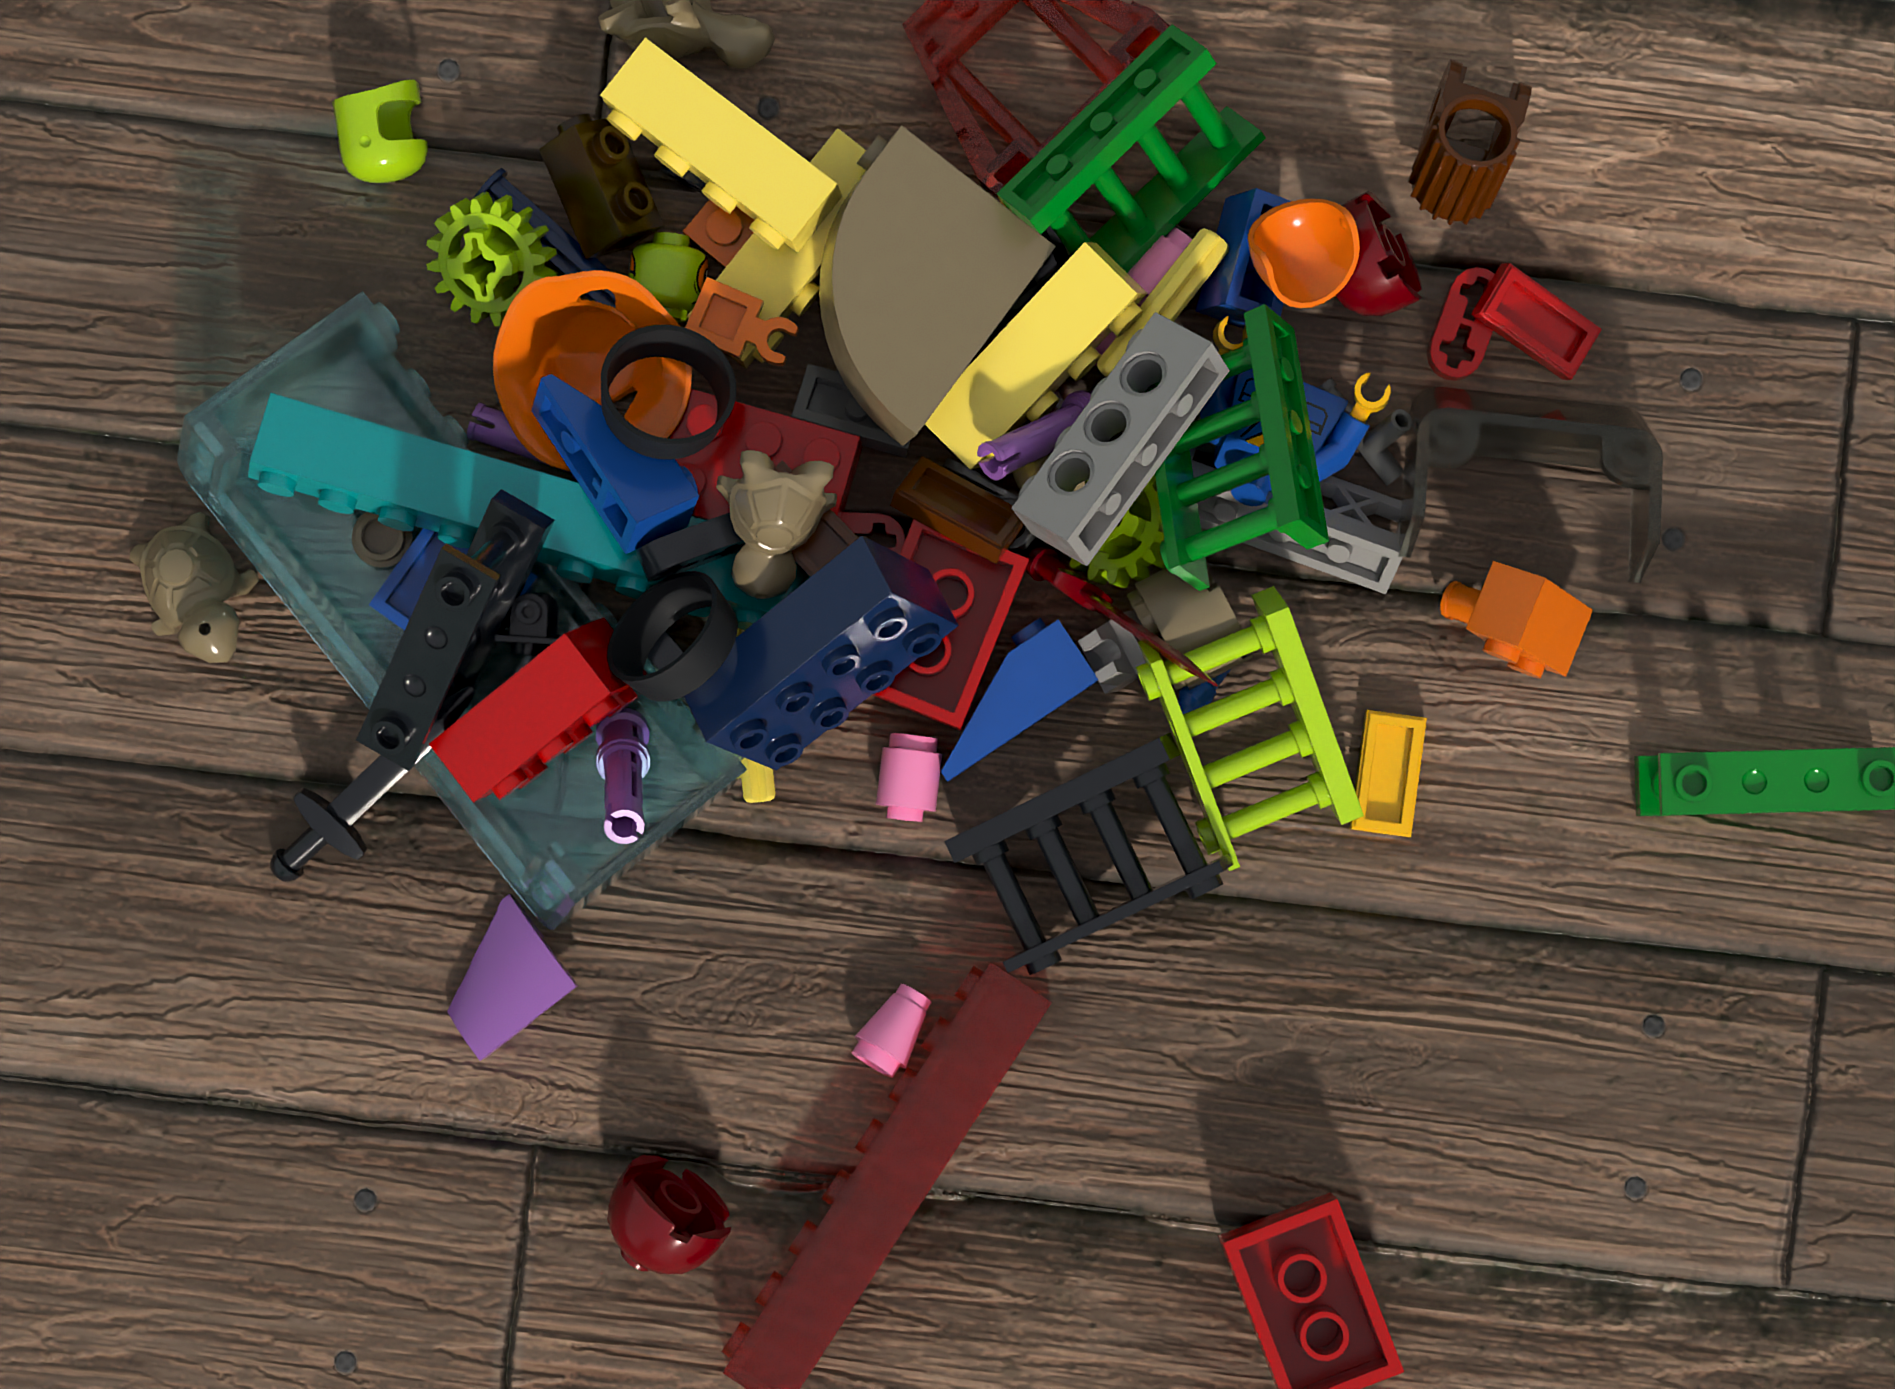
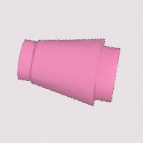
[852,984,932,1078]

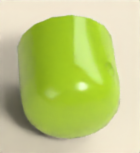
[332,80,428,183]

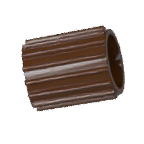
[1408,59,1532,225]

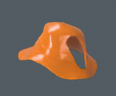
[493,270,692,472]

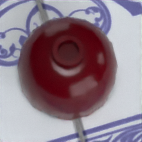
[1336,191,1422,316]
[607,1155,732,1274]

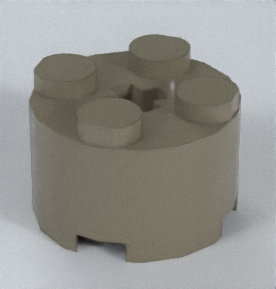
[1127,561,1255,691]

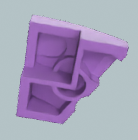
[447,894,579,1061]

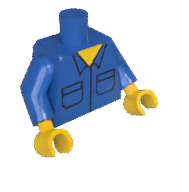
[1199,316,1391,507]

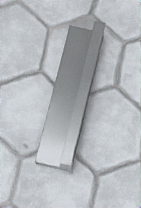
[1190,442,1417,594]

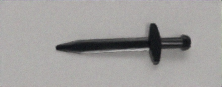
[270,686,475,882]

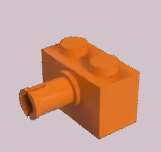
[1440,561,1593,679]

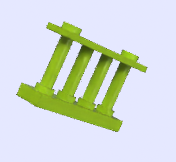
[1135,586,1364,871]

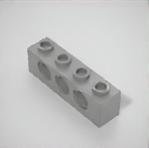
[1011,312,1230,566]

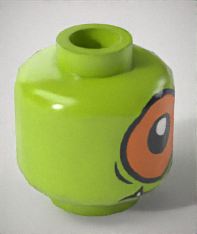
[628,232,708,323]

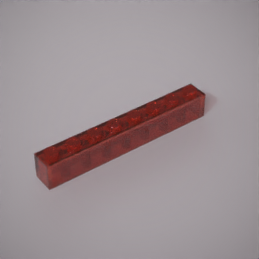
[721,961,1052,1389]

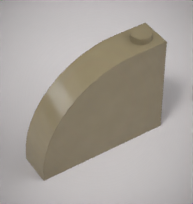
[819,125,1056,446]

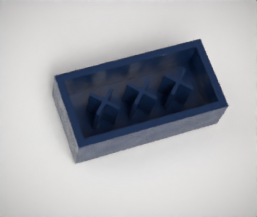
[684,536,959,771]

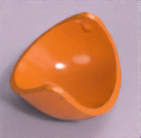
[1247,198,1360,308]

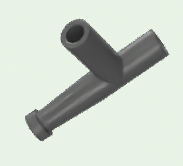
[1318,377,1412,486]

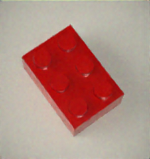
[670,389,863,520]
[872,519,1029,731]
[429,617,647,803]
[1218,1192,1404,1389]

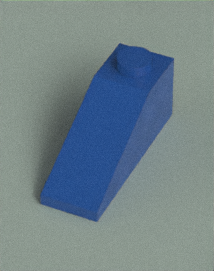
[531,374,699,554]
[941,618,1098,782]

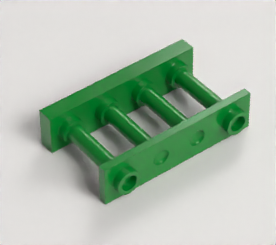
[997,24,1266,273]
[1145,304,1329,591]
[1634,747,1895,816]

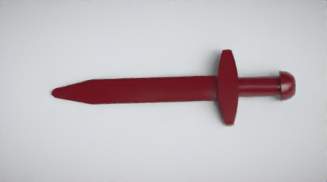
[1026,546,1218,687]

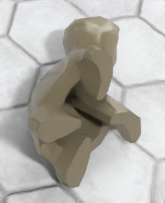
[598,0,775,69]
[716,450,837,599]
[129,512,258,663]

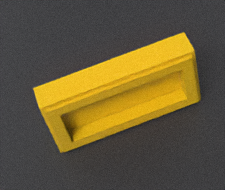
[1349,710,1427,837]

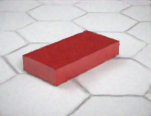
[1471,263,1602,380]

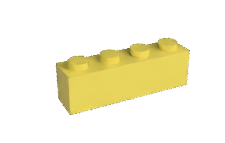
[600,38,842,253]
[686,128,866,369]
[925,242,1148,470]

